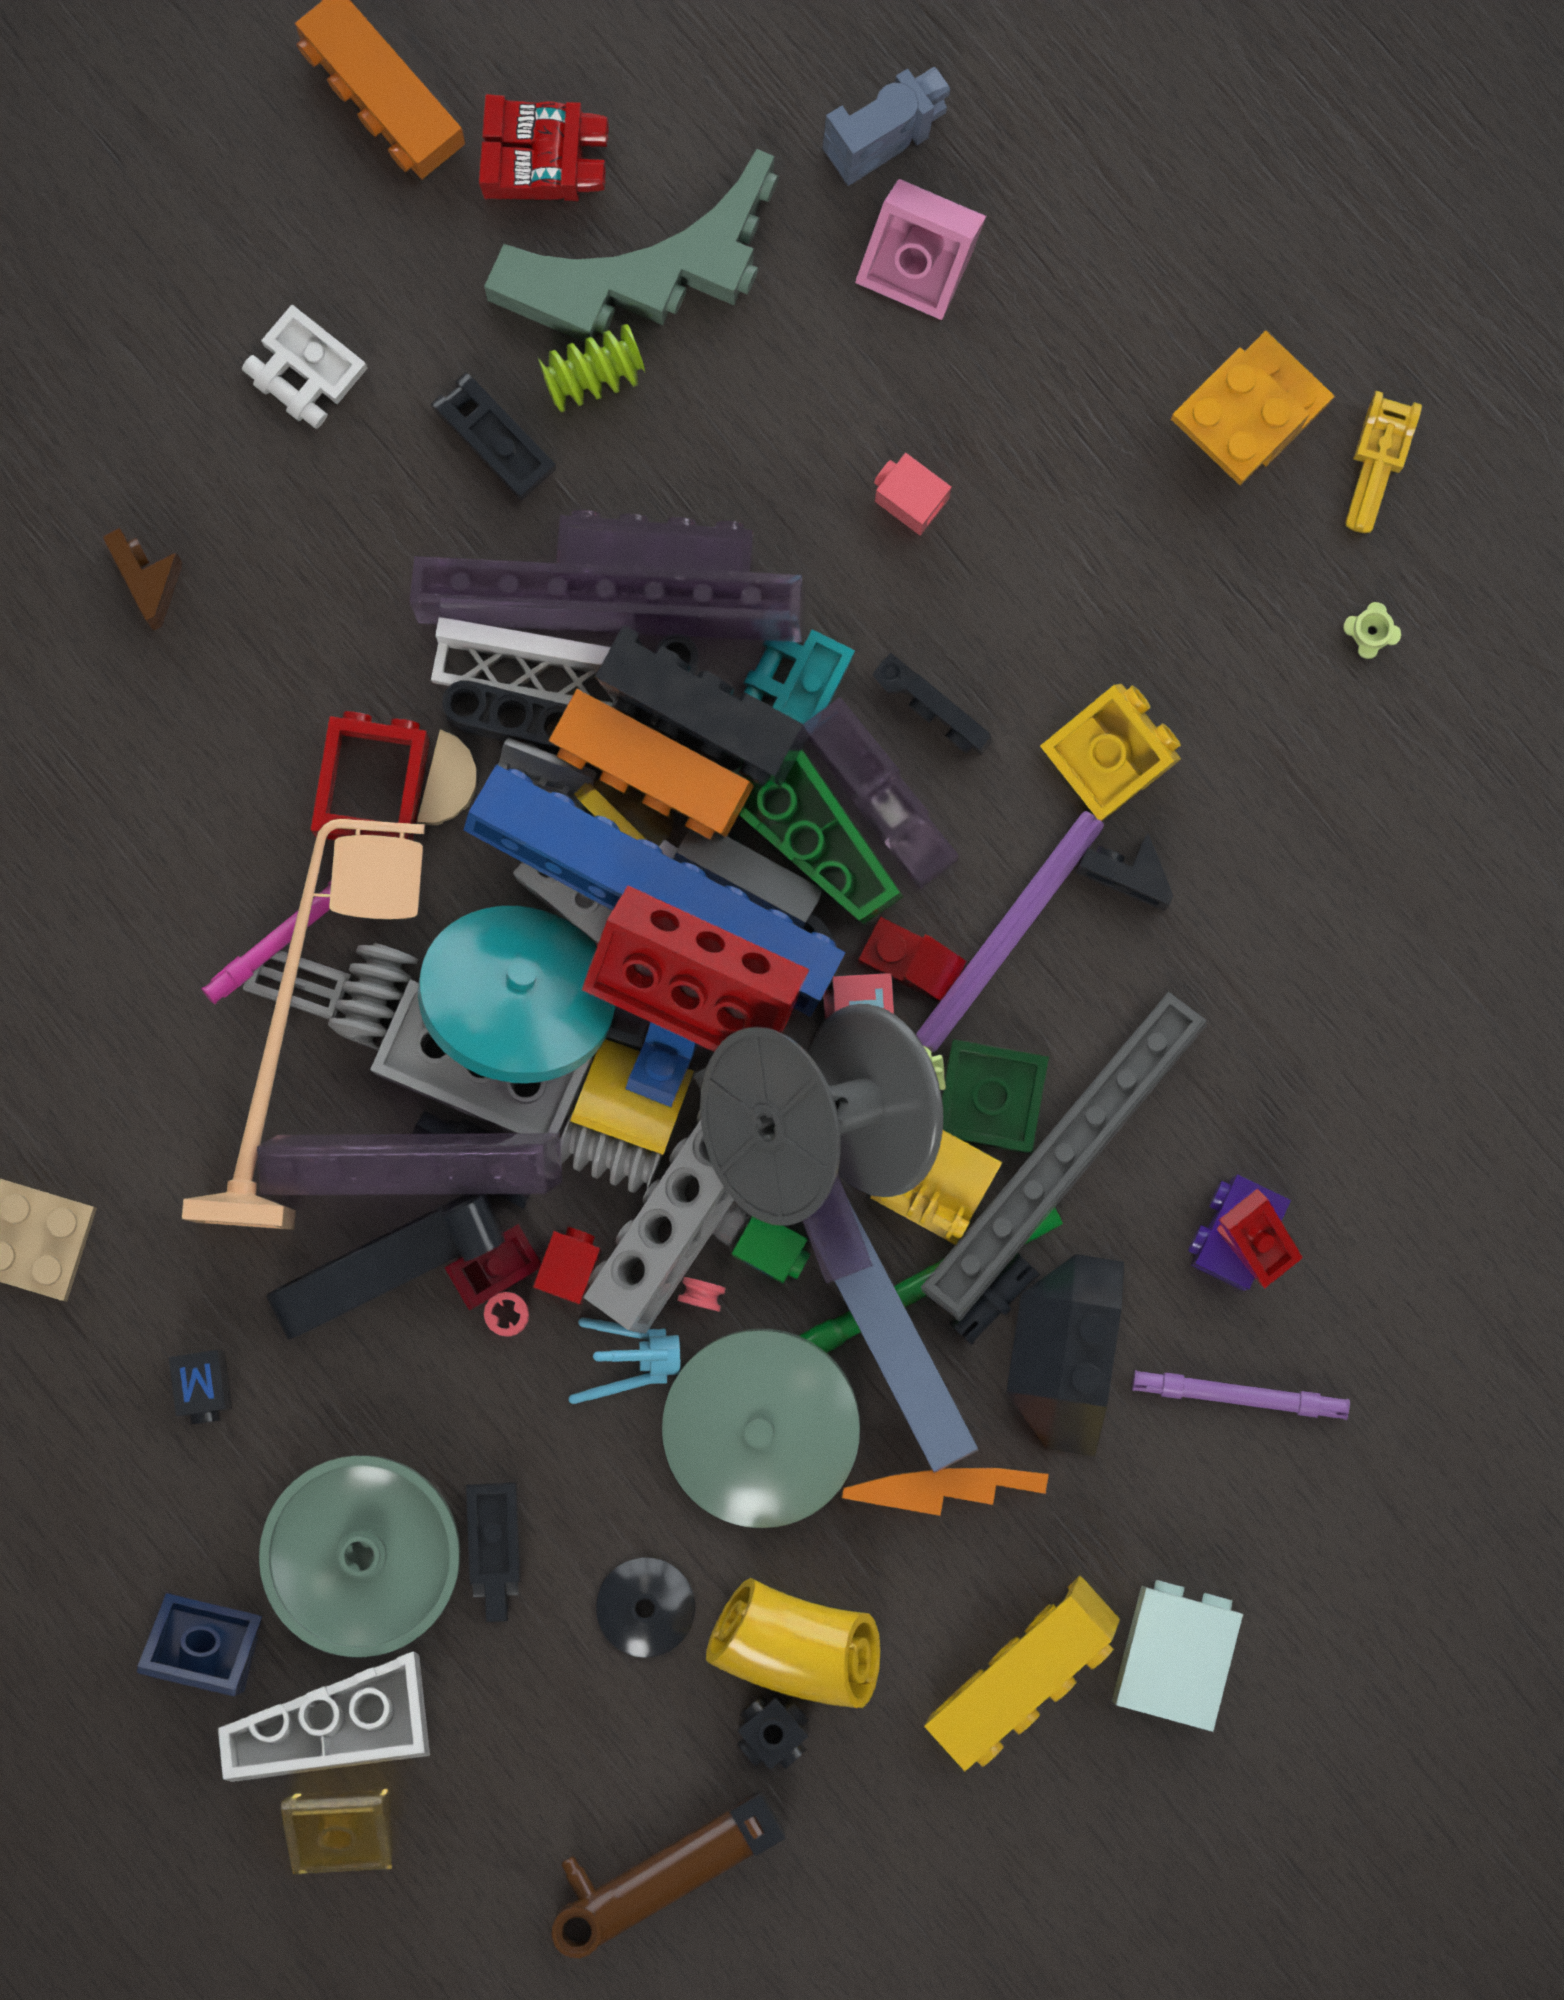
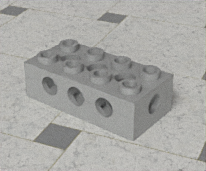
[370,980,593,1152]

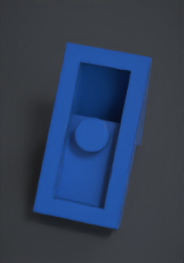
[626,1022,698,1107]

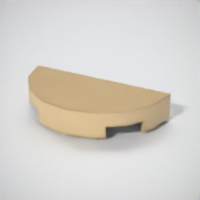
[417,729,478,825]

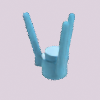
[569,1317,680,1404]

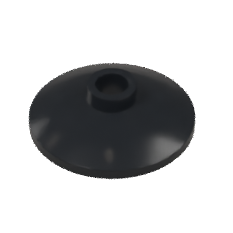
[596,1557,695,1657]

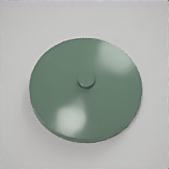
[662,1328,861,1528]
[259,1455,460,1657]

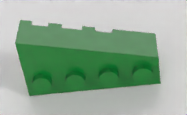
[733,749,904,925]

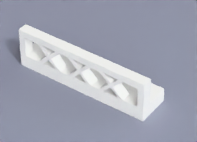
[431,617,614,707]

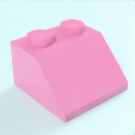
[855,179,986,320]

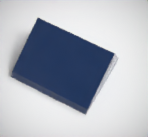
[137,1593,262,1696]

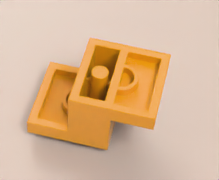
[1171,331,1334,485]

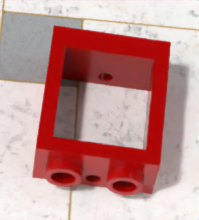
[311,711,430,841]

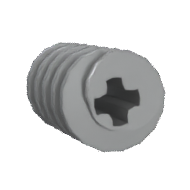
[328,943,418,1050]
[555,1110,663,1193]

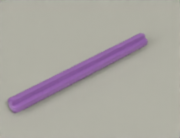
[916,811,1104,1052]

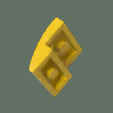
[570,1039,694,1155]

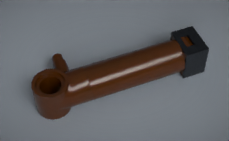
[552,1790,786,1958]

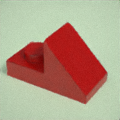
[858,916,967,1003]
[1217,1189,1303,1289]

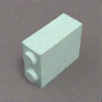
[1112,1580,1243,1732]

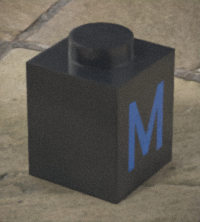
[168,1350,232,1425]

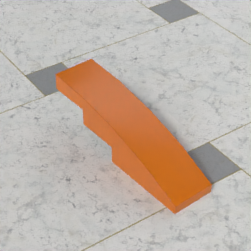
[841,1468,1049,1516]

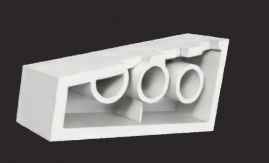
[218,1651,430,1782]

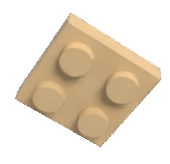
[0,1179,97,1302]

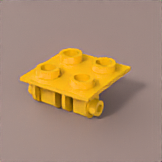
[870,1130,1002,1245]

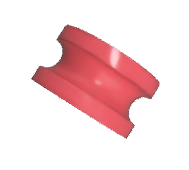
[677,1277,726,1312]
[484,1292,529,1337]

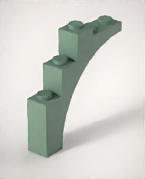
[484,149,779,342]

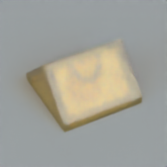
[281,1789,393,1874]

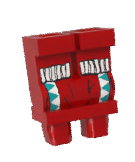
[479,94,609,201]

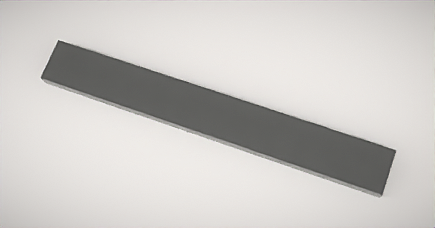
[921,991,1207,1321]

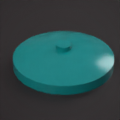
[418,906,615,1083]

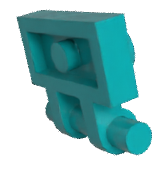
[743,617,855,739]

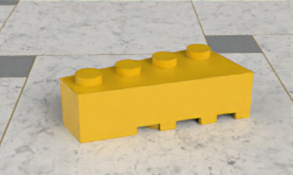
[924,1576,1120,1771]

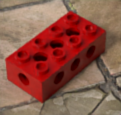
[582,885,810,1052]

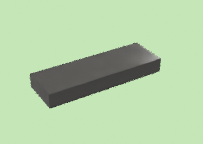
[673,829,824,929]

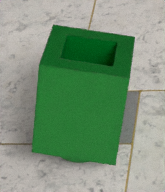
[732,1216,811,1284]

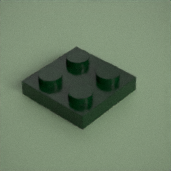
[942,1039,1049,1154]

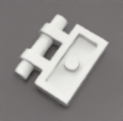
[242,305,368,429]

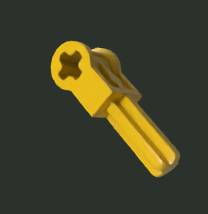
[1345,391,1422,533]

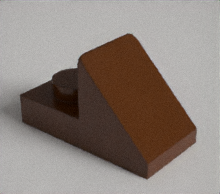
[102,528,183,631]

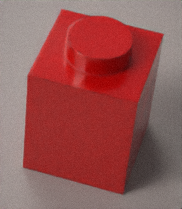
[533,1227,602,1305]

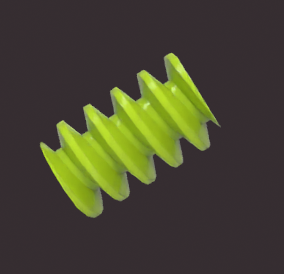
[538,324,645,412]

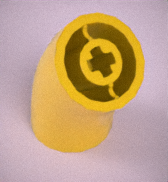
[706,1578,881,1708]

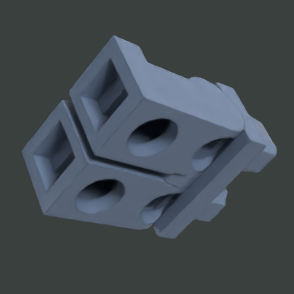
[822,66,950,186]

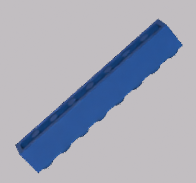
[463,764,846,1017]

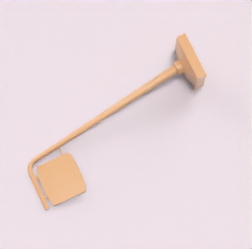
[182,819,425,1230]

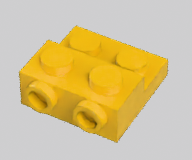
[1040,683,1181,821]

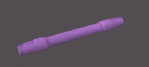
[1132,1370,1350,1420]

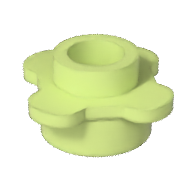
[1343,602,1401,659]

